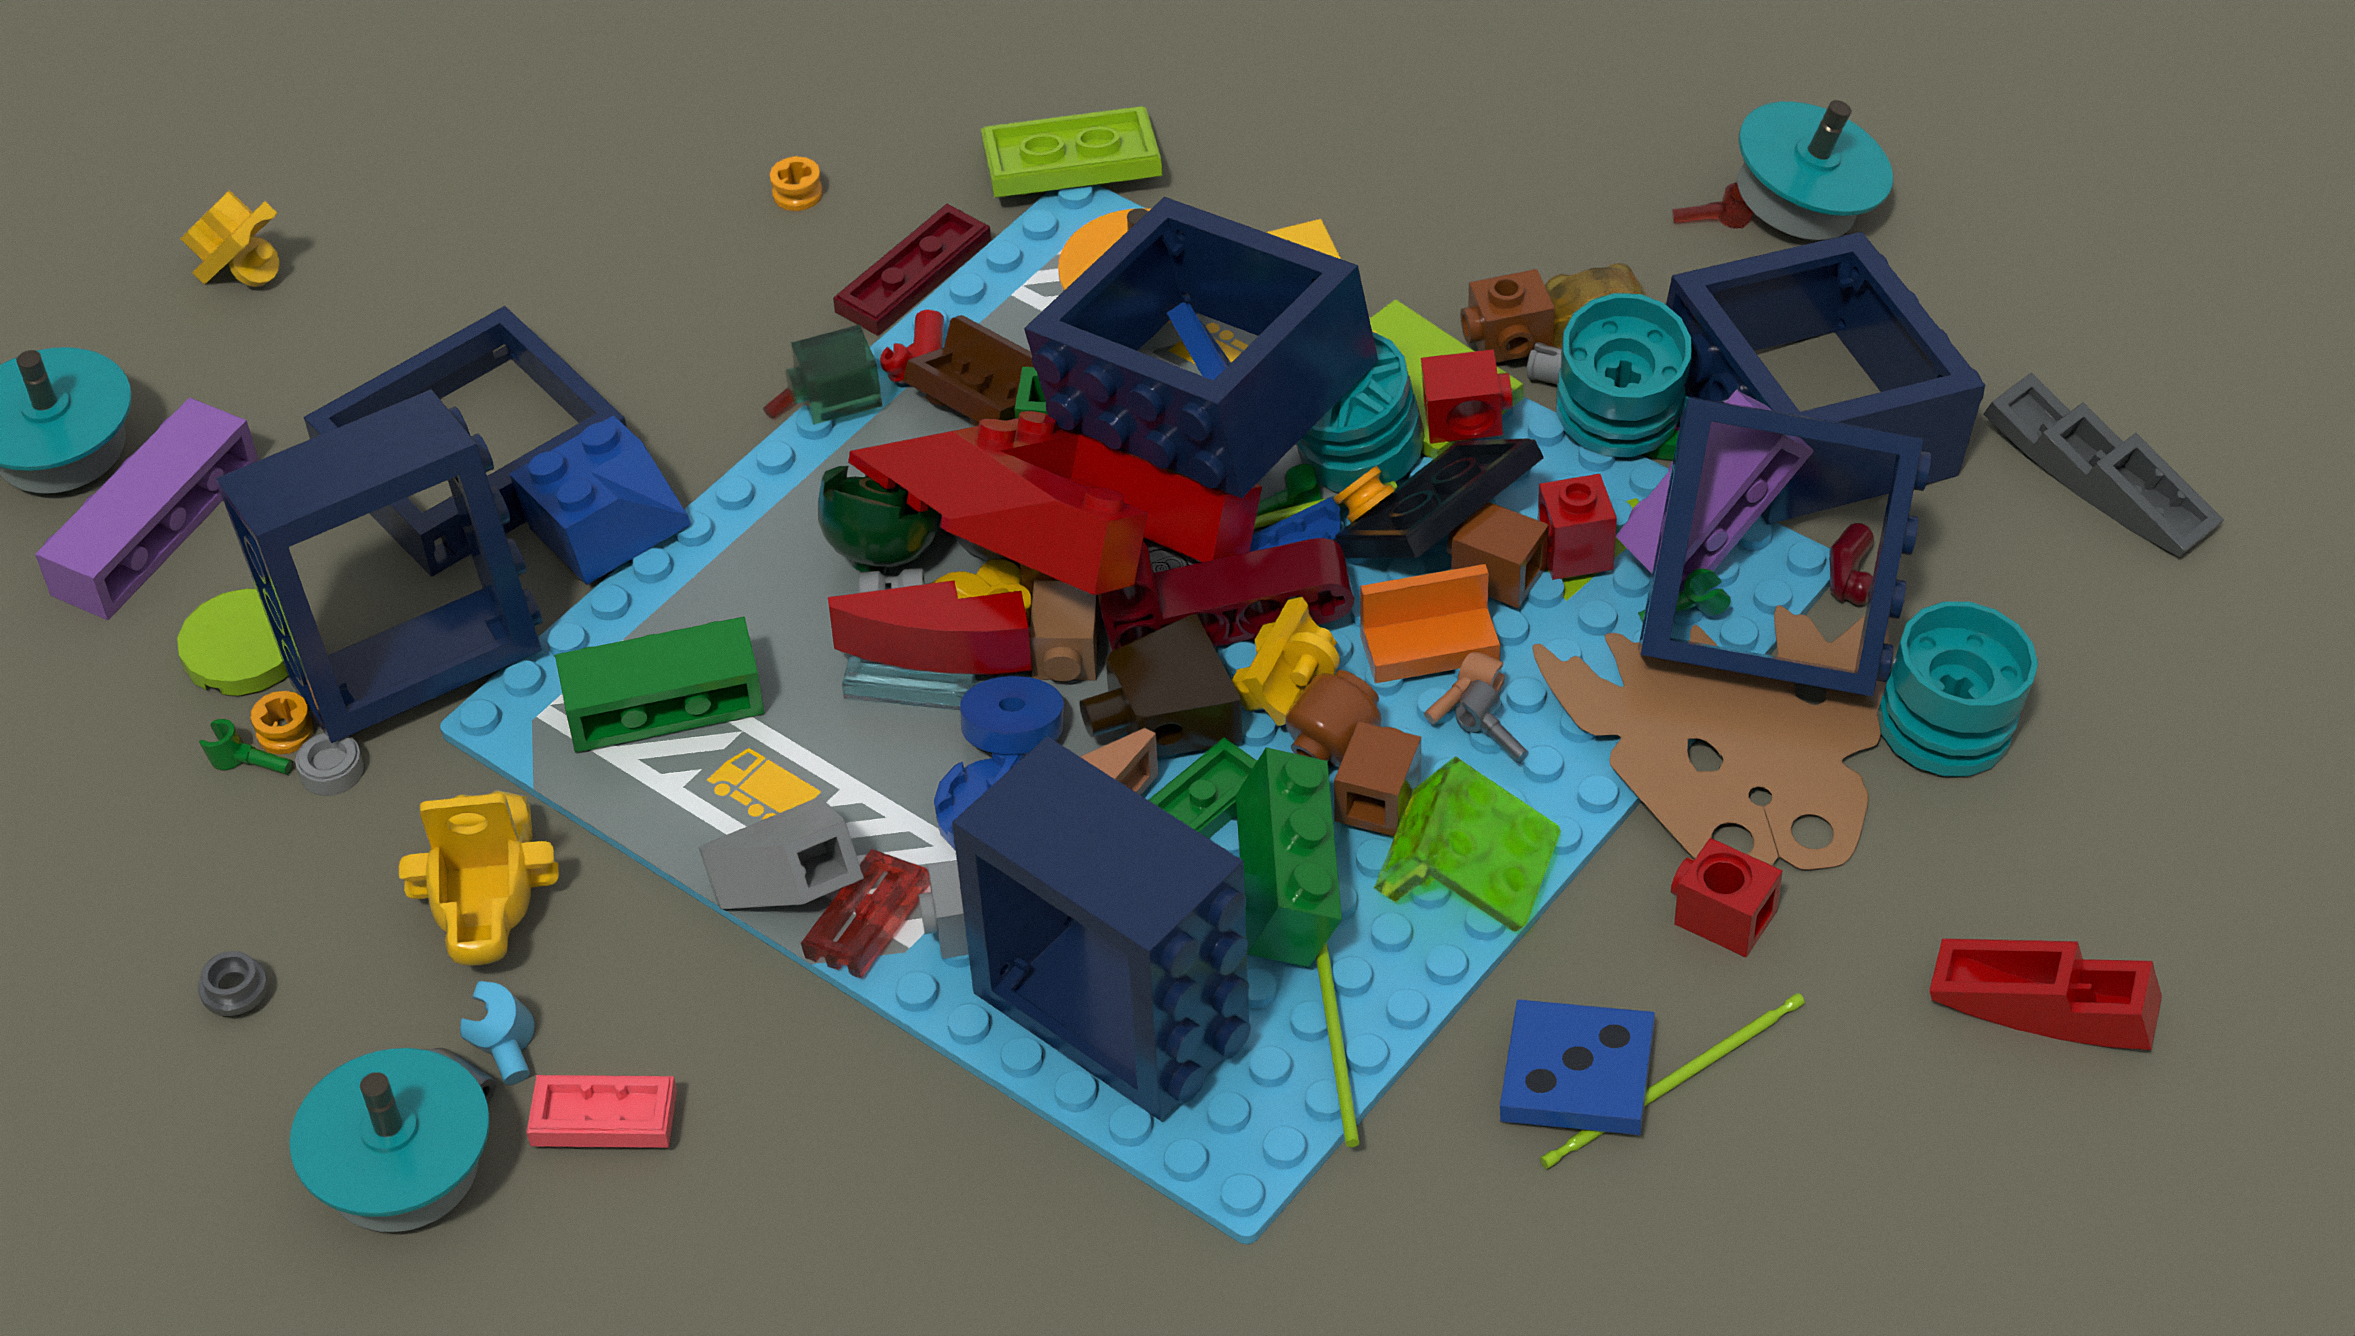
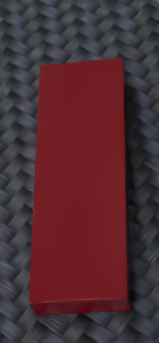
[833,203,991,336]

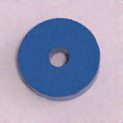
[960,676,1064,755]

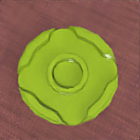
[177,588,287,696]

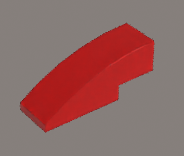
[828,580,1032,674]
[1929,939,2162,1050]

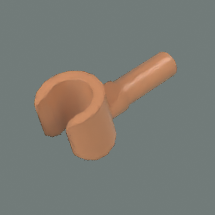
[1424,652,1505,725]

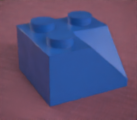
[509,415,691,585]

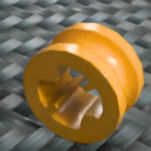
[769,156,823,211]
[1333,466,1395,523]
[250,691,314,755]

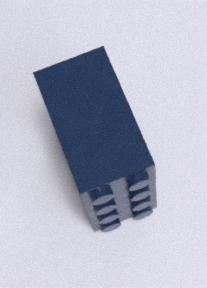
[1024,197,1378,499]
[1666,232,1986,525]
[215,389,543,743]
[952,736,1251,1121]

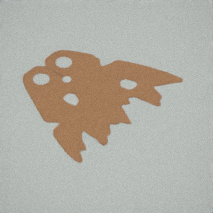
[1532,605,1890,870]

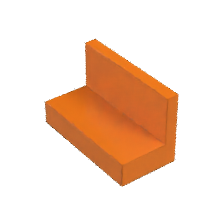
[1360,564,1500,683]

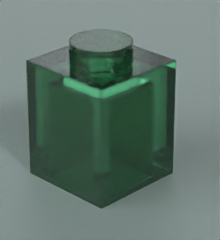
[785,324,882,425]

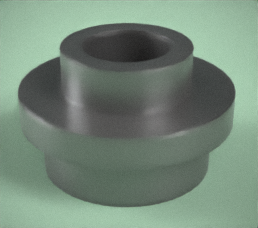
[198,951,268,1016]

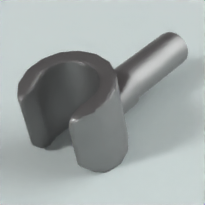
[1456,680,1528,763]

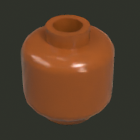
[1285,670,1382,767]

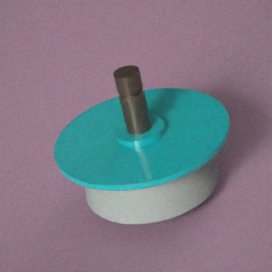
[1737,100,1893,240]
[0,347,132,493]
[289,1048,490,1232]

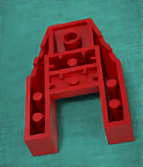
[848,411,1262,595]

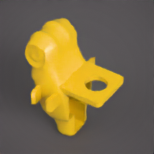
[399,790,559,966]

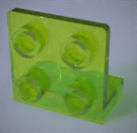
[1374,756,1561,931]

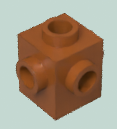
[1460,269,1555,363]

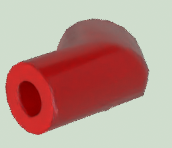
[880,310,944,384]

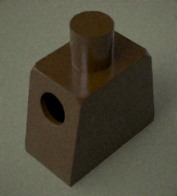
[1079,614,1243,757]

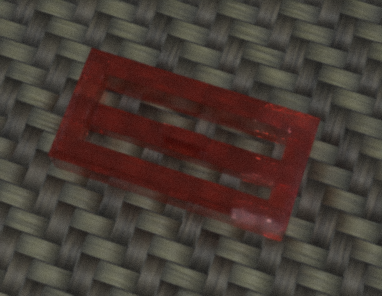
[801,849,930,978]

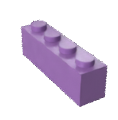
[35,397,259,620]

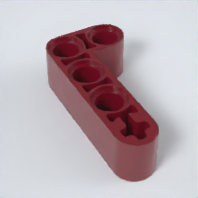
[1098,538,1354,651]

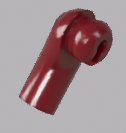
[1829,523,1874,606]

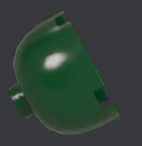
[818,466,942,574]

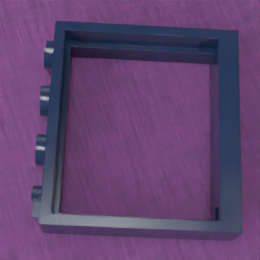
[304,306,627,577]
[1638,396,1931,696]

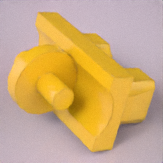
[180,190,280,287]
[1231,597,1340,726]

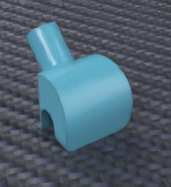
[460,981,535,1085]

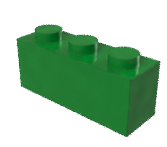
[555,616,765,753]
[1235,747,1342,967]

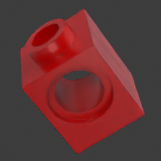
[1421,349,1513,444]
[1537,474,1617,580]
[1670,838,1783,958]

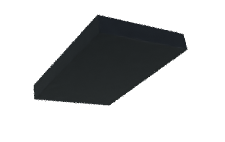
[1333,438,1544,559]

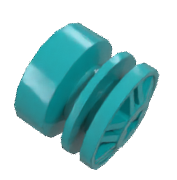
[1556,293,1691,457]
[1296,331,1425,492]
[1877,601,2038,776]

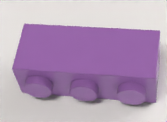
[1616,390,1814,592]

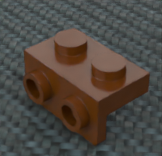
[903,315,1033,426]

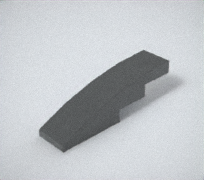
[1983,372,2224,557]

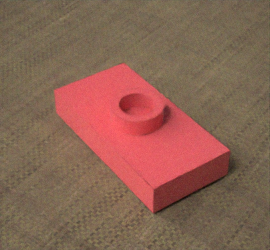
[527,1075,677,1148]

